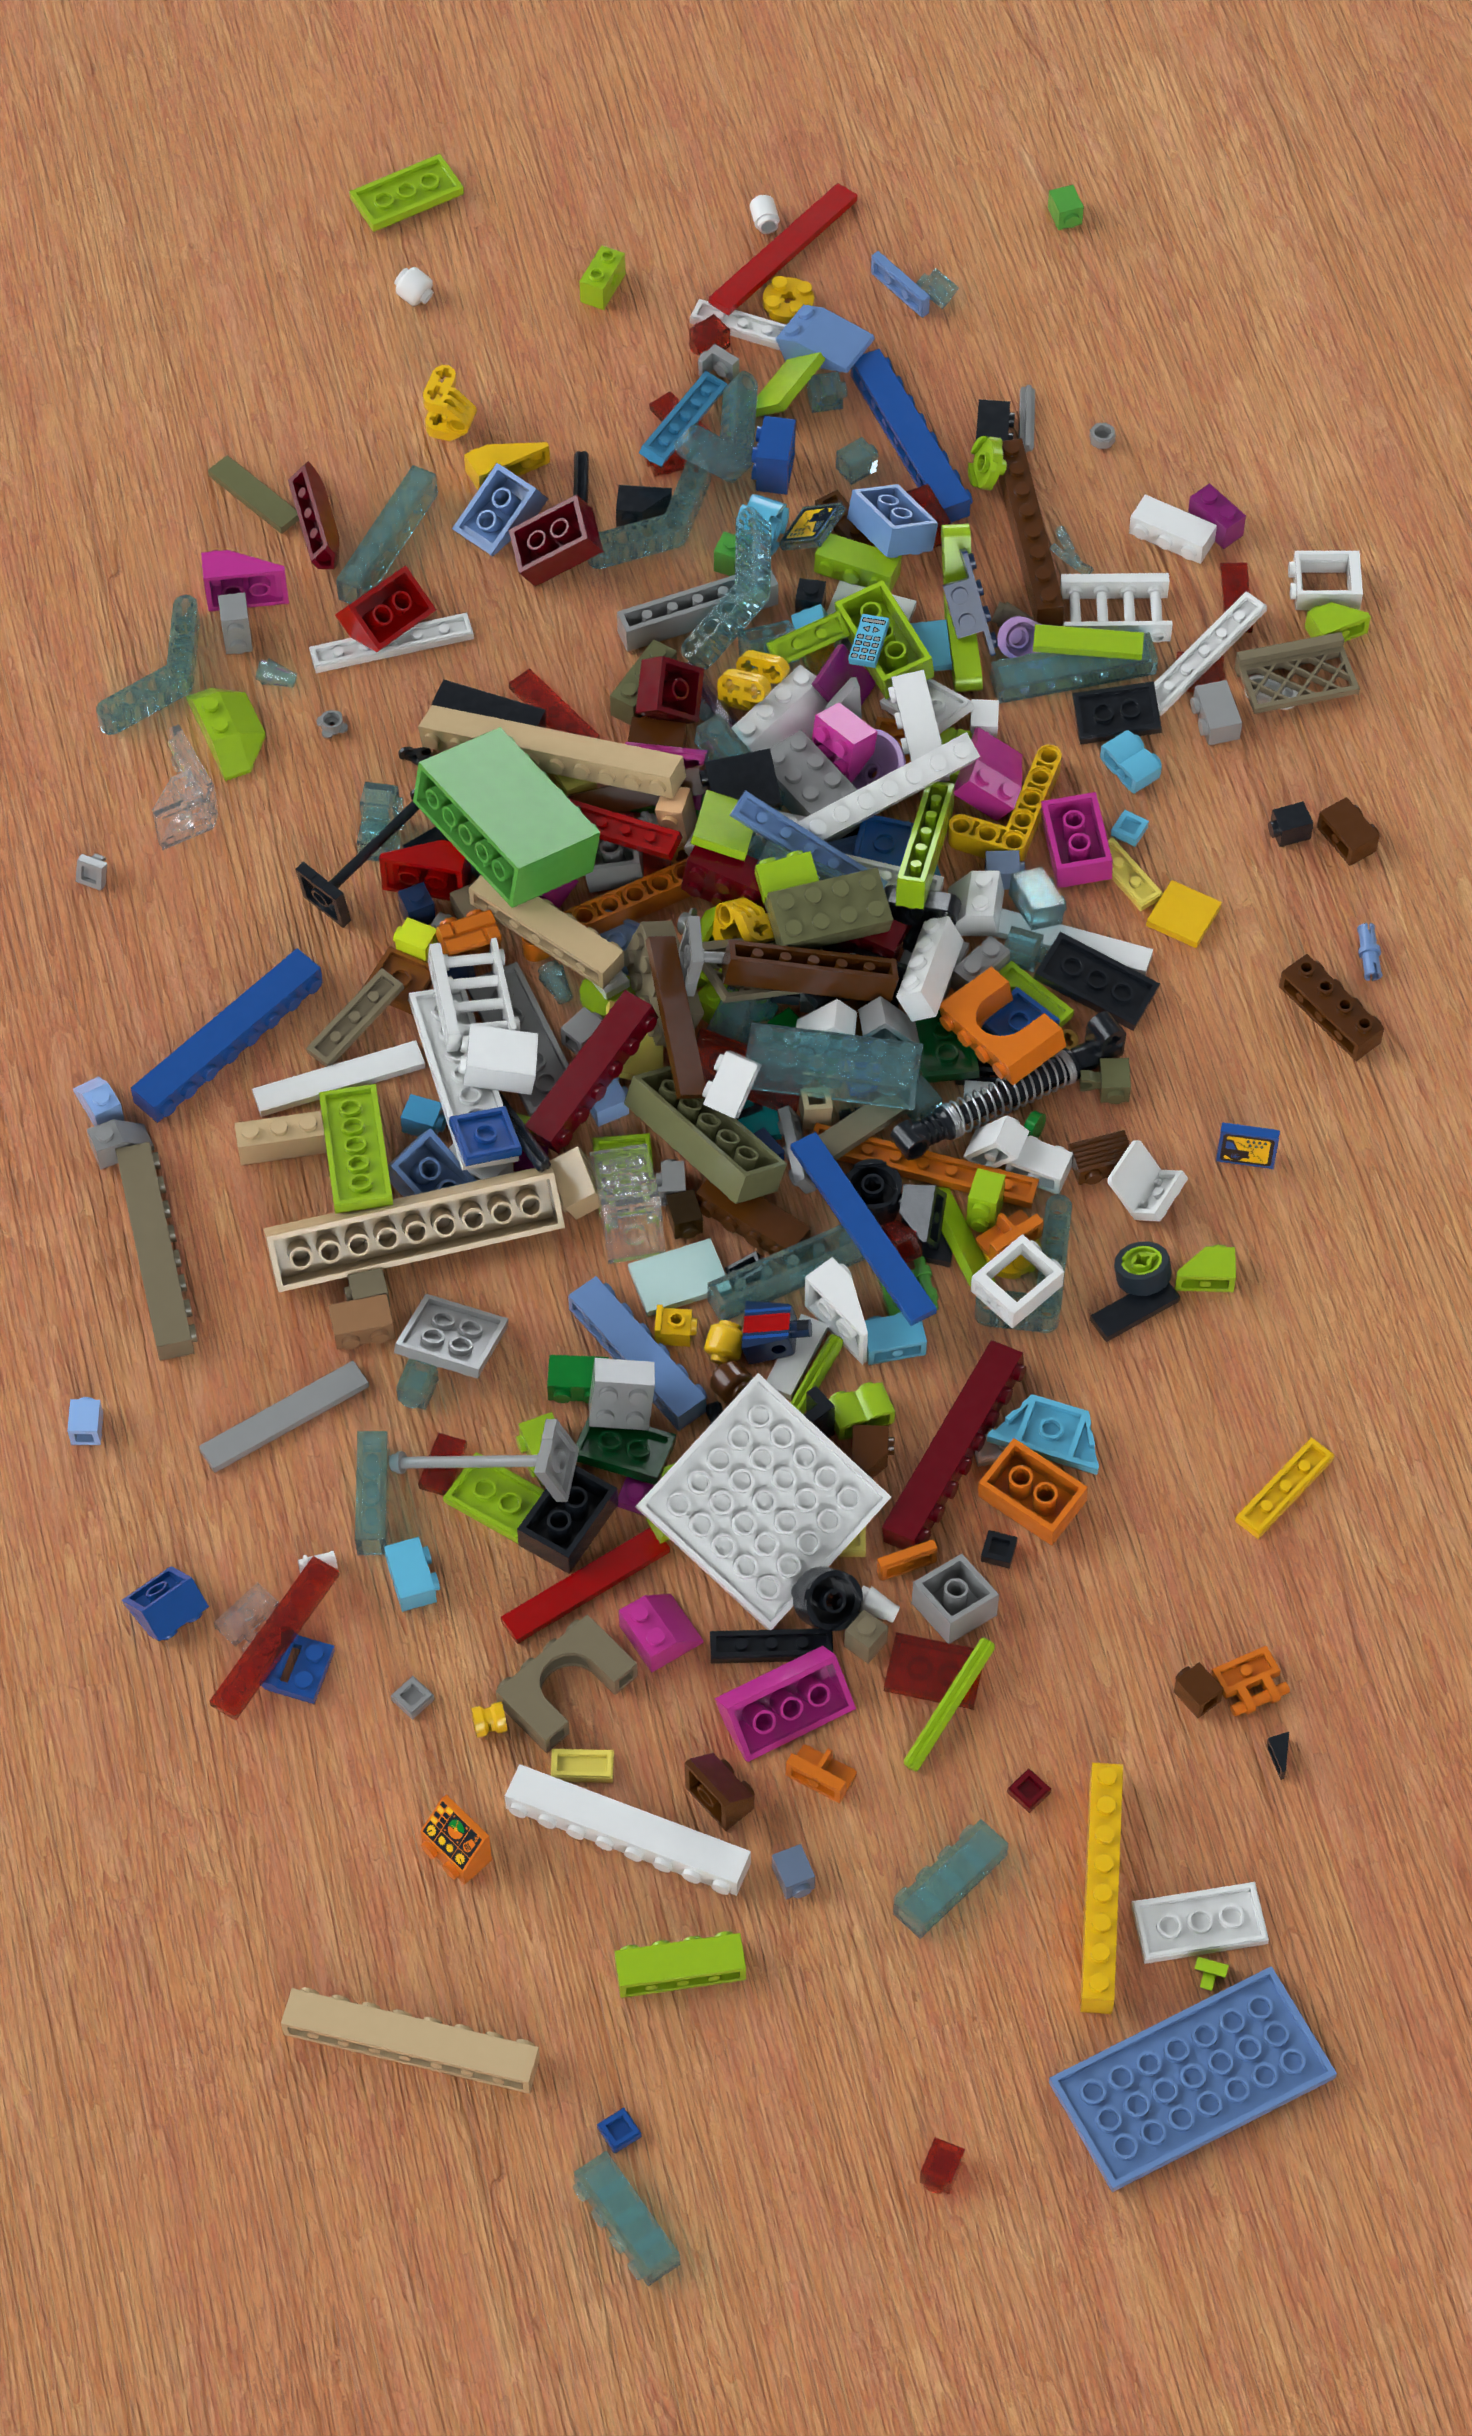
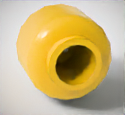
[704,1320,743,1365]

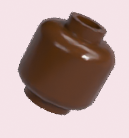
[710,1361,753,1404]

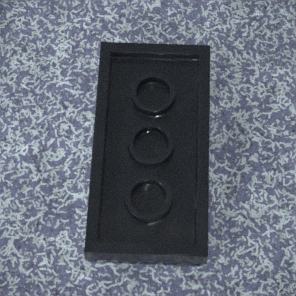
[1033,931,1160,1031]

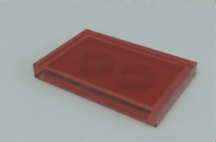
[883,1632,983,1710]

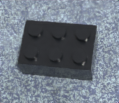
[517,1466,618,1574]

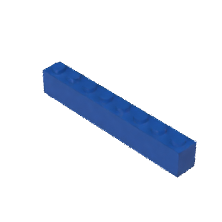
[850,349,973,526]
[131,948,323,1123]

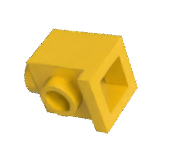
[655,1304,698,1347]

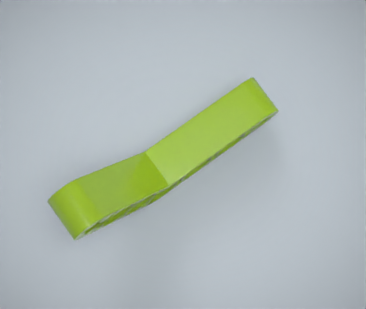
[941,523,983,692]

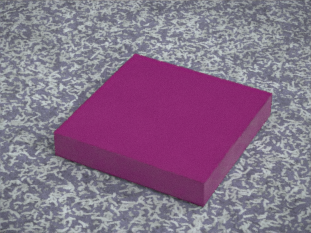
[811,644,876,706]

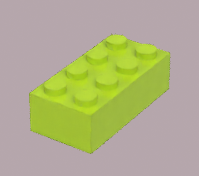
[834,580,935,699]

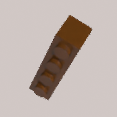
[696,1179,811,1267]

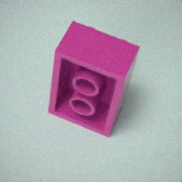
[1041,792,1113,888]

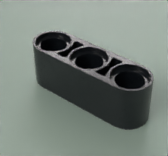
[884,885,961,927]

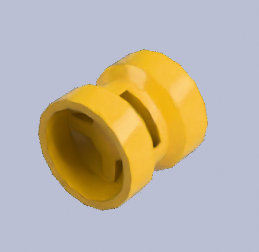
[471,1701,508,1738]

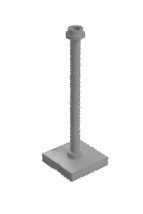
[678,915,855,997]
[389,1419,579,1502]

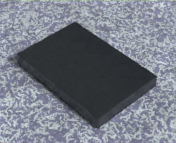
[1072,681,1162,745]

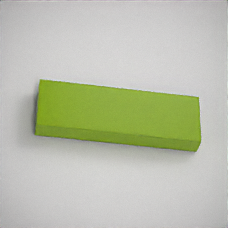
[766,610,851,663]

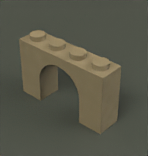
[496,1614,638,1753]

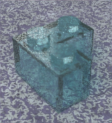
[356,782,404,862]
[705,985,778,1050]

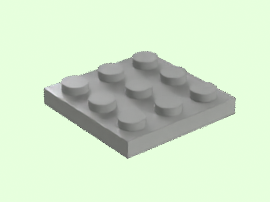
[394,1294,509,1379]

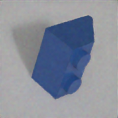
[122,1566,209,1641]

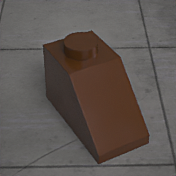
[852,1425,894,1479]

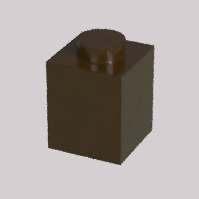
[666,1189,703,1239]

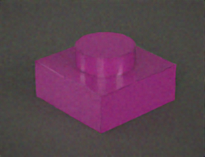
[617,1477,655,1516]

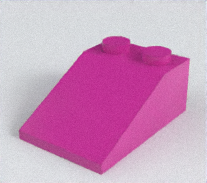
[201,550,289,611]
[954,727,1023,821]

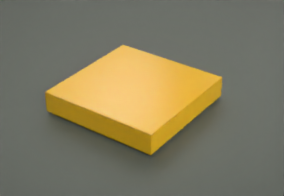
[1146,880,1222,948]

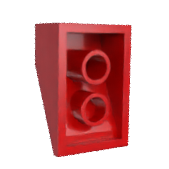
[379,840,472,901]

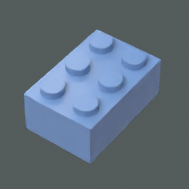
[847,484,938,558]

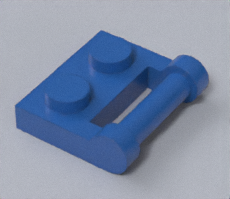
[262,1630,335,1704]

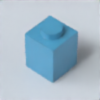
[400,1094,447,1137]

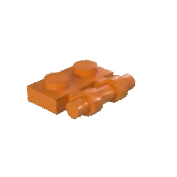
[1211,1646,1290,1717]

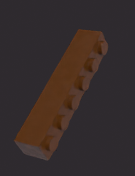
[721,939,899,1003]

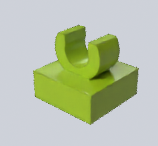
[1194,1956,1229,1991]

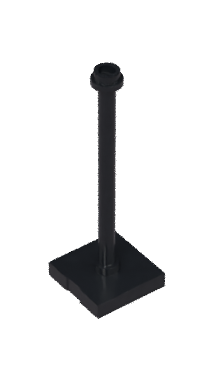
[295,801,419,928]

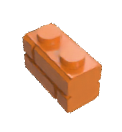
[436,909,502,956]

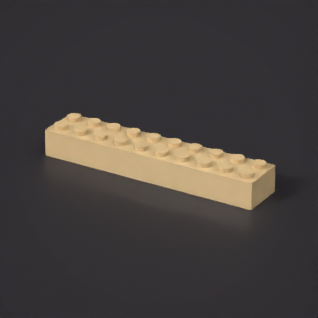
[263,1167,565,1293]

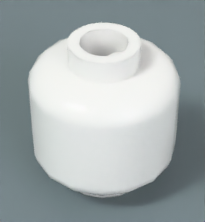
[394,267,434,306]

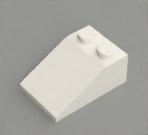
[805,1257,868,1365]

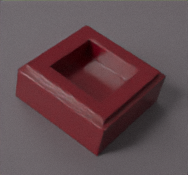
[1007,1769,1051,1813]

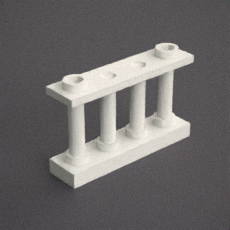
[1060,573,1173,643]
[428,938,520,1052]

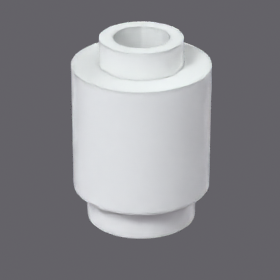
[749,195,780,234]

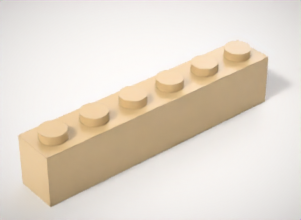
[469,875,624,989]

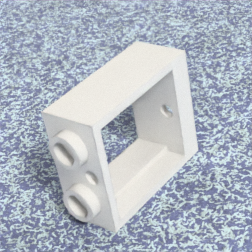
[1288,551,1363,610]
[971,1234,1064,1328]

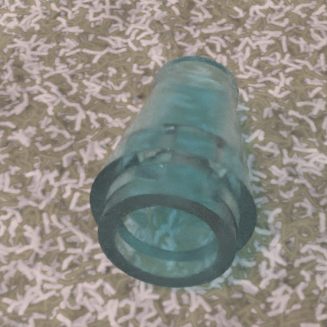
[255,658,298,688]
[538,960,573,1004]

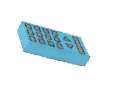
[848,614,890,668]

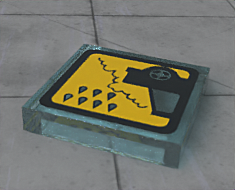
[778,503,846,551]

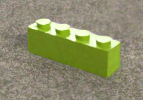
[614,1931,746,1998]

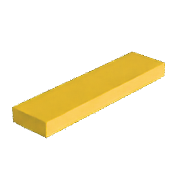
[1235,1437,1335,1539]

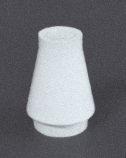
[859,1585,900,1623]

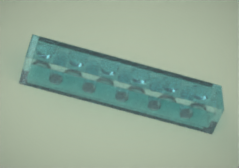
[336,465,438,604]
[990,632,1158,704]
[707,1224,865,1321]

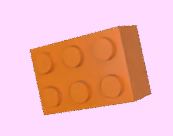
[978,1438,1088,1546]

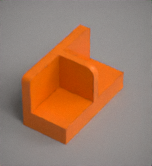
[976,1210,1044,1260]
[785,1744,857,1804]

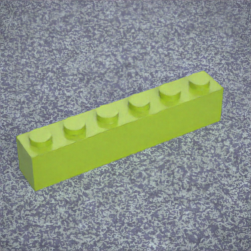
[896,781,955,909]

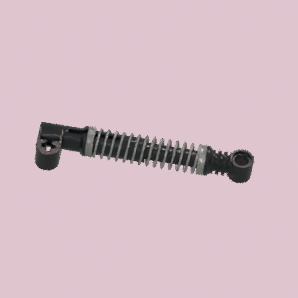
[890,1011,1126,1160]

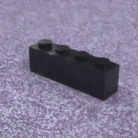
[431,679,546,728]

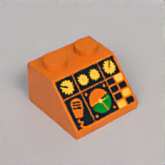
[420,1794,492,1885]

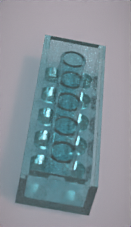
[745,1022,923,1110]

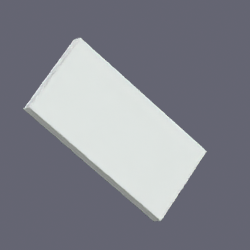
[1131,1882,1269,1964]

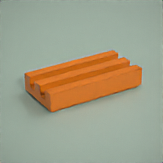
[876,1539,938,1581]

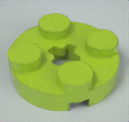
[968,436,1007,491]

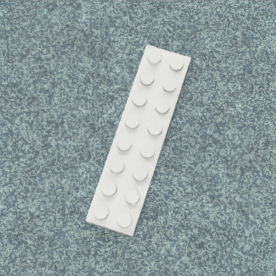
[408,989,519,1171]

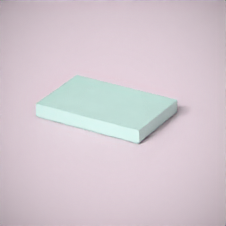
[628,1238,730,1317]

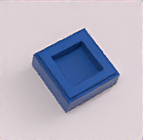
[597,2108,642,2154]

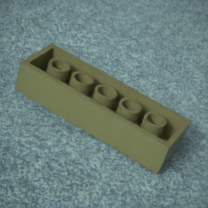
[624,1066,787,1204]

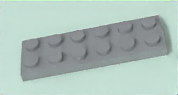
[467,962,569,1117]

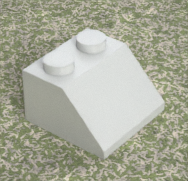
[948,871,1004,936]

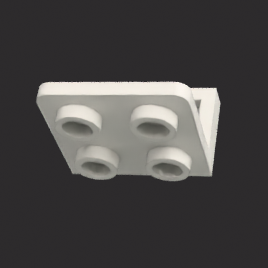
[1108,1140,1188,1221]

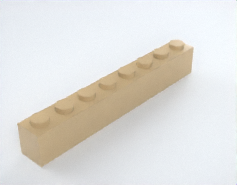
[281,1987,540,2094]

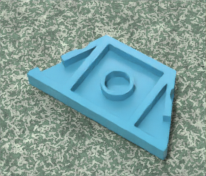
[987,1394,1099,1475]

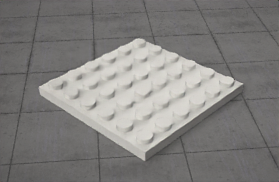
[635,1373,891,1630]

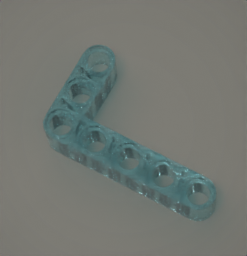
[674,371,758,483]
[974,1194,1072,1333]

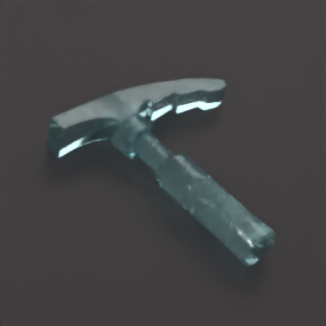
[1050,526,1094,574]

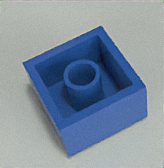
[751,416,796,495]

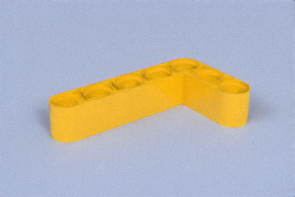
[948,744,1062,861]

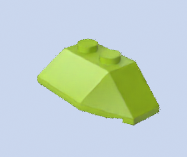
[186,688,266,781]

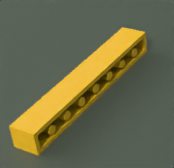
[1080,1762,1123,2014]

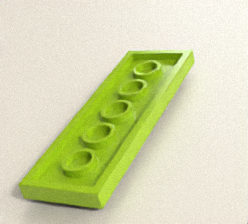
[319,1084,394,1214]

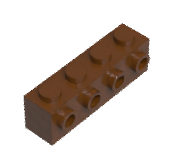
[1279,954,1384,1061]

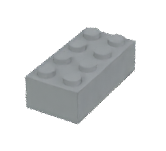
[770,730,860,843]

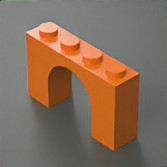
[939,966,1067,1085]

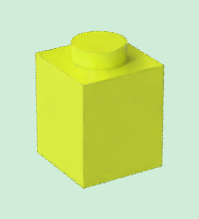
[393,917,438,962]

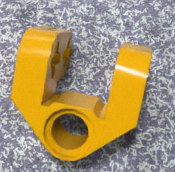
[423,365,477,442]
[717,650,790,711]
[712,897,775,943]

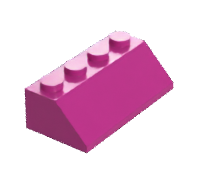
[714,1646,856,1762]

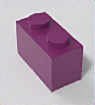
[1188,483,1246,549]

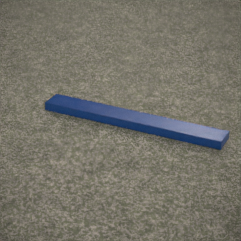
[790,1132,937,1326]

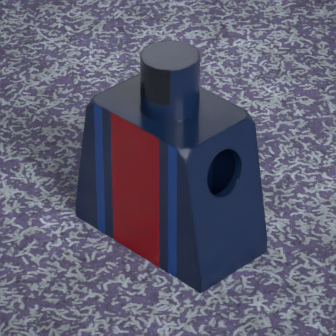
[742,1301,812,1364]

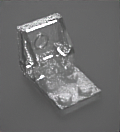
[152,724,219,850]
[589,1144,666,1264]

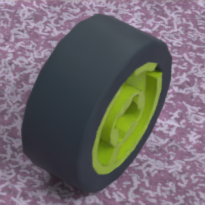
[1114,1241,1172,1296]

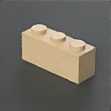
[234,1111,327,1165]

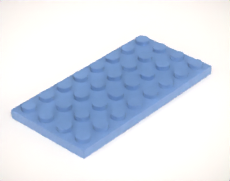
[1049,1966,1337,2192]

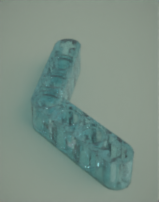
[587,452,711,569]
[681,507,771,670]
[96,595,200,735]

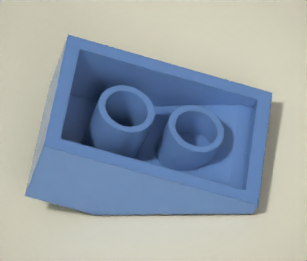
[776,304,875,373]
[452,463,548,556]
[388,1128,477,1197]

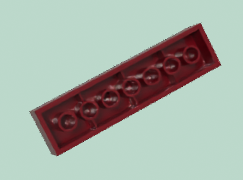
[681,845,907,959]

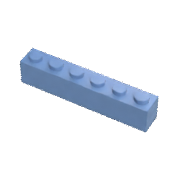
[568,1276,707,1431]

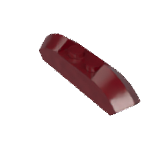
[288,461,340,569]

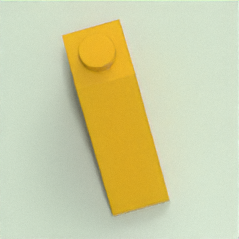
[464,442,550,490]

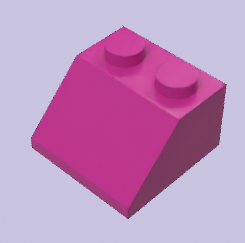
[618,1594,703,1673]

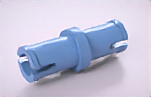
[1357,923,1383,981]

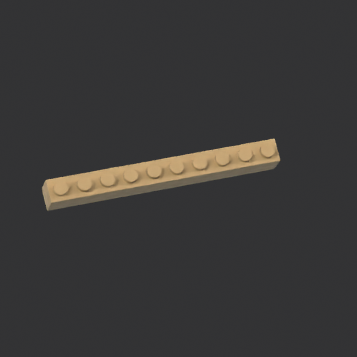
[418,705,686,799]

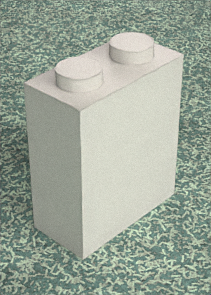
[459,1024,538,1095]

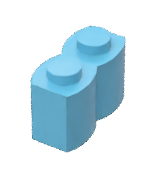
[1100,730,1162,794]

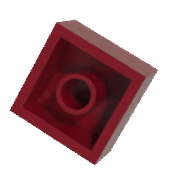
[636,656,704,724]

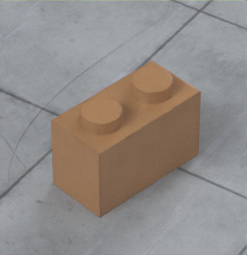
[329,1294,395,1349]

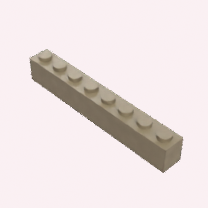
[115,1142,198,1361]

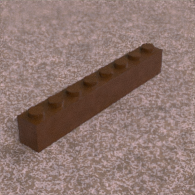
[998,438,1064,626]

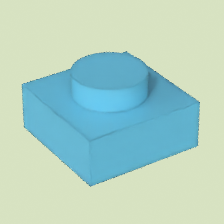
[1111,809,1149,847]

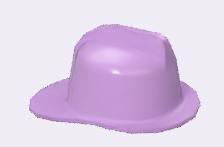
[997,616,1057,668]

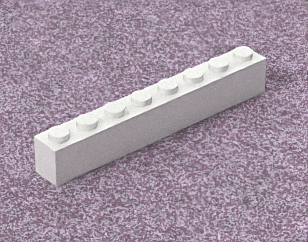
[769,732,980,859]
[505,1764,751,1896]

